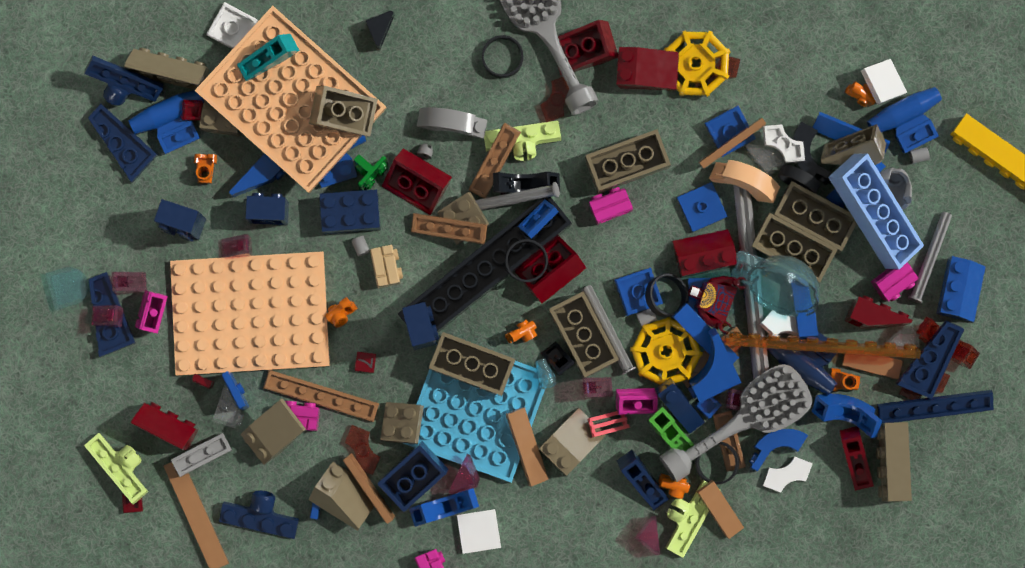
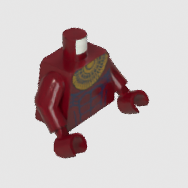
[688,276,748,335]

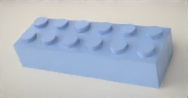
[828,153,924,270]

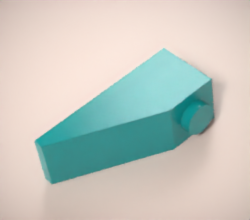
[237,34,300,81]

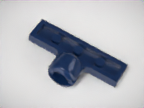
[84,55,163,106]
[219,490,299,539]

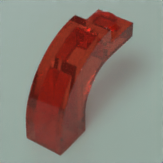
[916,317,980,369]

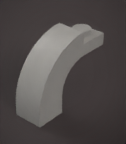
[417,107,487,139]

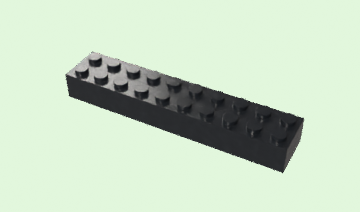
[397,197,572,333]

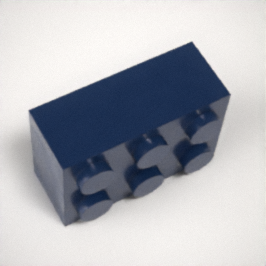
[319,189,381,234]
[154,199,206,242]
[402,302,439,351]
[377,441,448,512]

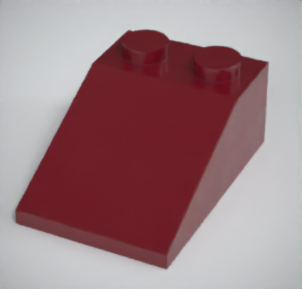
[557,20,618,76]
[616,47,679,90]

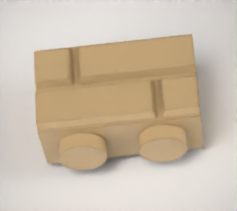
[370,245,403,288]

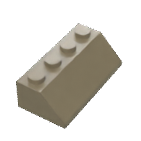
[124,48,209,90]
[751,213,838,283]

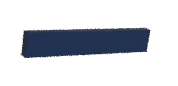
[877,390,994,424]

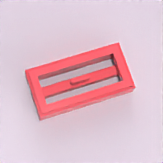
[587,411,630,438]

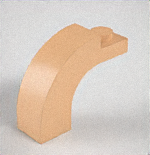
[709,160,780,203]

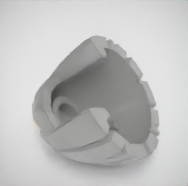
[880,167,912,210]

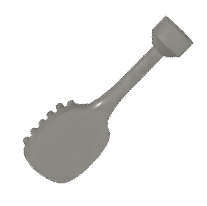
[500,0,599,115]
[659,364,812,482]

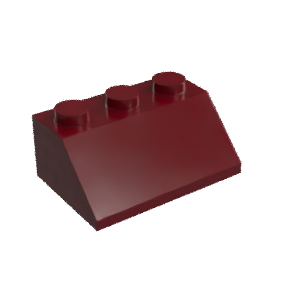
[382,148,452,215]
[672,229,739,278]
[515,236,586,304]
[130,402,198,450]

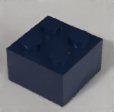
[246,193,289,225]

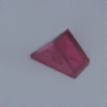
[222,234,252,258]
[112,272,147,294]
[91,305,123,327]
[582,377,613,399]
[724,389,742,411]
[448,454,480,494]
[634,516,660,555]

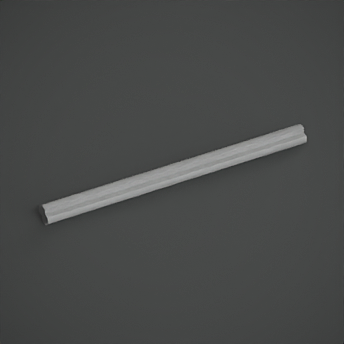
[733,185,769,379]

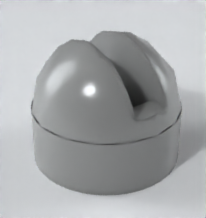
[417,143,433,159]

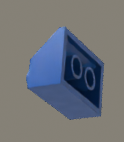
[936,256,985,323]

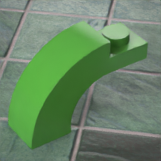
[648,407,694,451]

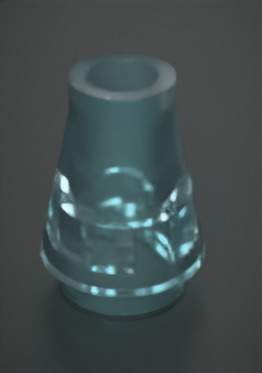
[535,359,557,389]

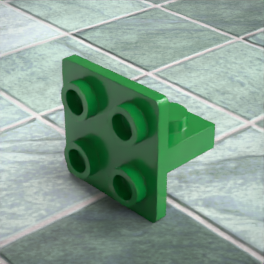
[354,154,388,190]

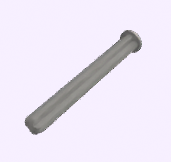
[475,182,560,210]
[908,212,952,304]
[582,285,636,375]

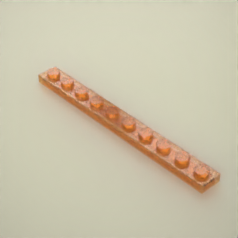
[724,331,921,359]

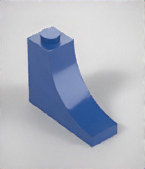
[688,328,742,403]

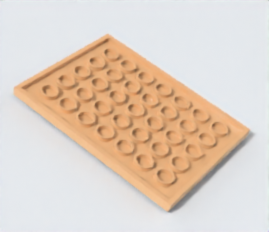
[195,6,387,193]
[170,251,330,376]

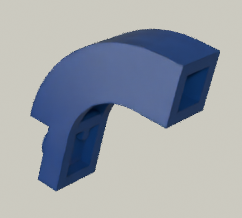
[812,393,882,438]
[409,488,479,527]

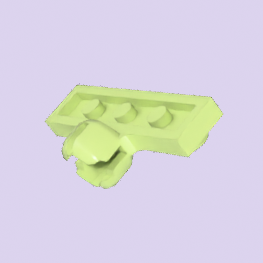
[484,121,561,162]
[84,433,149,504]
[665,480,721,558]

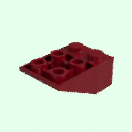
[844,295,913,329]

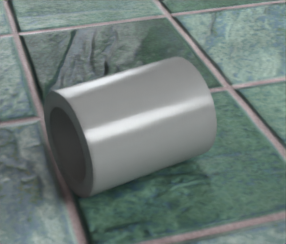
[909,147,930,164]
[351,236,370,257]
[636,309,657,326]

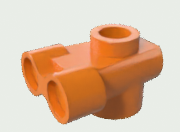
[845,81,876,107]
[194,154,217,184]
[325,297,358,328]
[505,319,537,344]
[831,368,860,392]
[658,473,690,499]

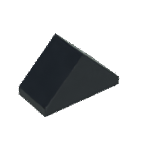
[366,10,395,50]
[541,341,575,376]

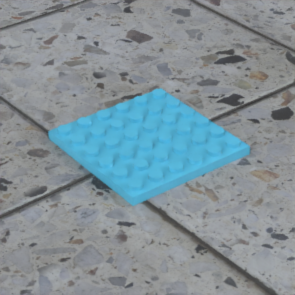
[403,361,551,483]

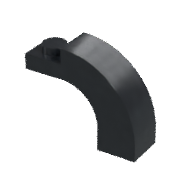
[792,122,832,185]
[493,172,560,195]

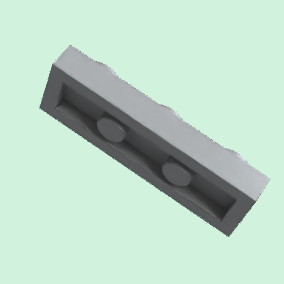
[171,433,232,478]

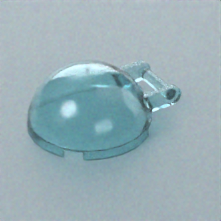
[731,251,820,317]

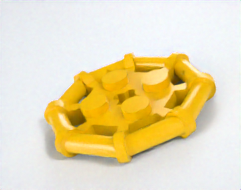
[664,30,731,97]
[630,316,703,385]

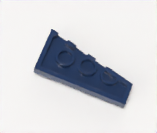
[88,104,158,183]
[89,272,136,358]
[896,320,964,399]

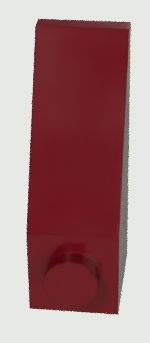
[839,426,874,491]

